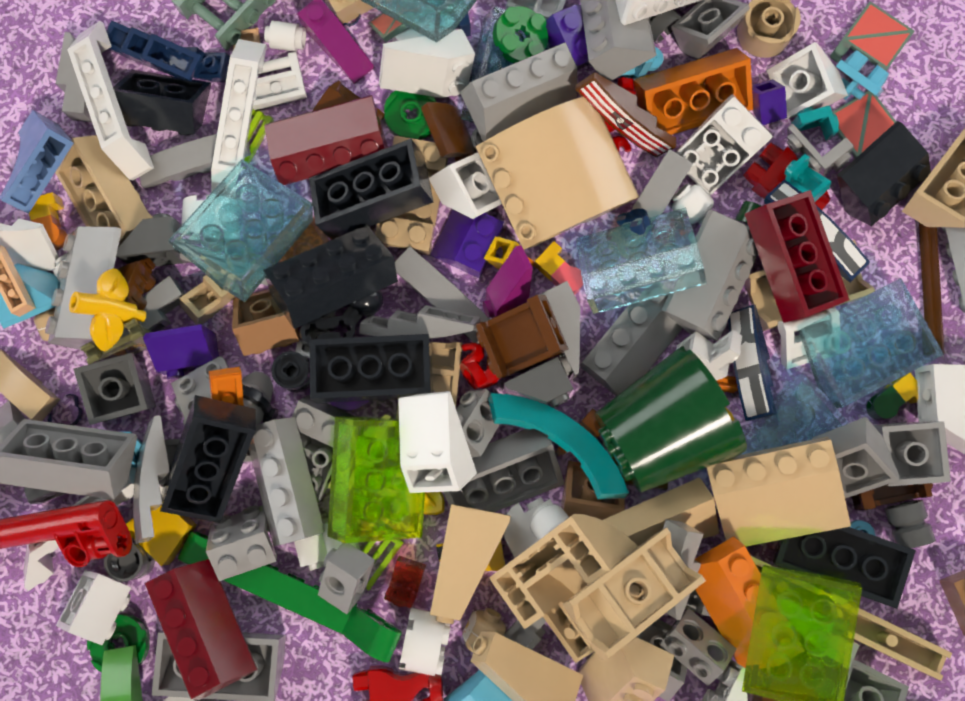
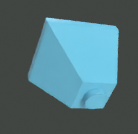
[0,263,61,328]

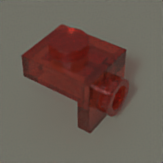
[384,556,427,608]

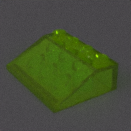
[327,417,425,543]
[742,565,862,701]

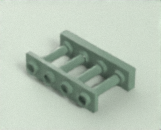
[171,0,276,51]

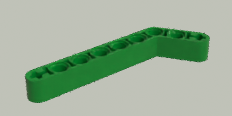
[178,530,402,663]

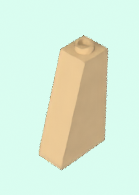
[602,477,719,546]
[430,504,511,624]
[471,632,583,701]

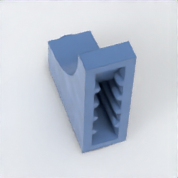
[0,110,74,214]

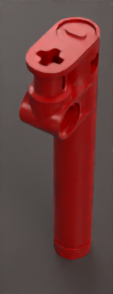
[0,500,132,567]

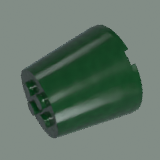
[595,346,747,493]

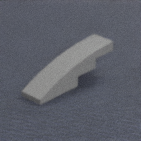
[140,134,251,188]
[607,149,693,263]
[395,246,490,343]
[359,305,481,338]
[133,415,170,544]

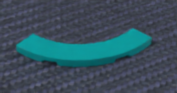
[488,393,629,499]

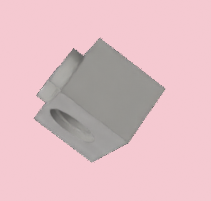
[318,541,375,614]

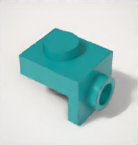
[791,105,839,141]
[784,154,831,202]

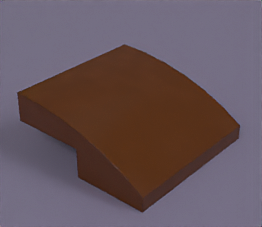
[421,102,477,162]

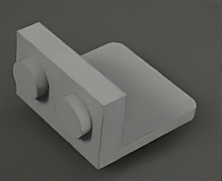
[787,124,854,176]
[171,357,229,426]
[206,505,277,581]

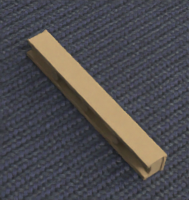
[751,556,952,681]

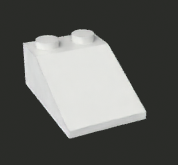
[379,29,475,98]

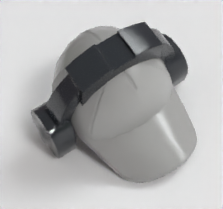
[242,372,278,425]

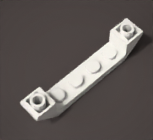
[67,21,154,181]
[211,39,267,206]
[23,467,167,591]

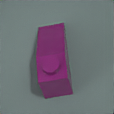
[297,0,375,84]
[483,245,533,319]

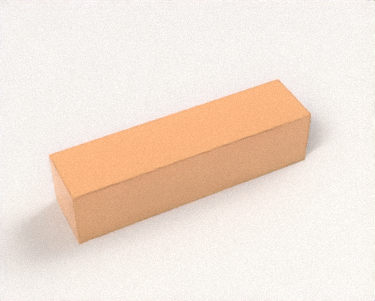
[0,245,36,317]

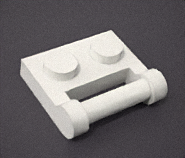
[253,52,307,110]
[778,307,839,369]

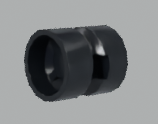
[271,351,310,393]

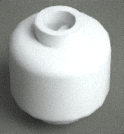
[672,184,714,225]
[530,504,569,541]

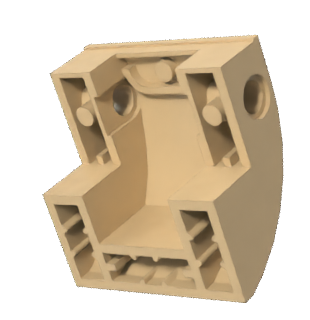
[476,96,639,250]
[489,514,644,663]

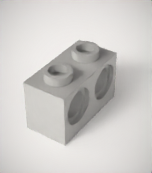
[456,389,500,457]
[660,608,737,686]

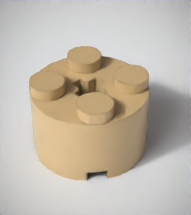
[737,0,801,58]

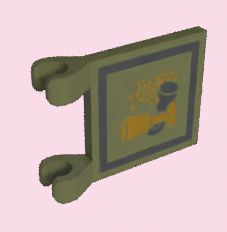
[80,319,152,364]

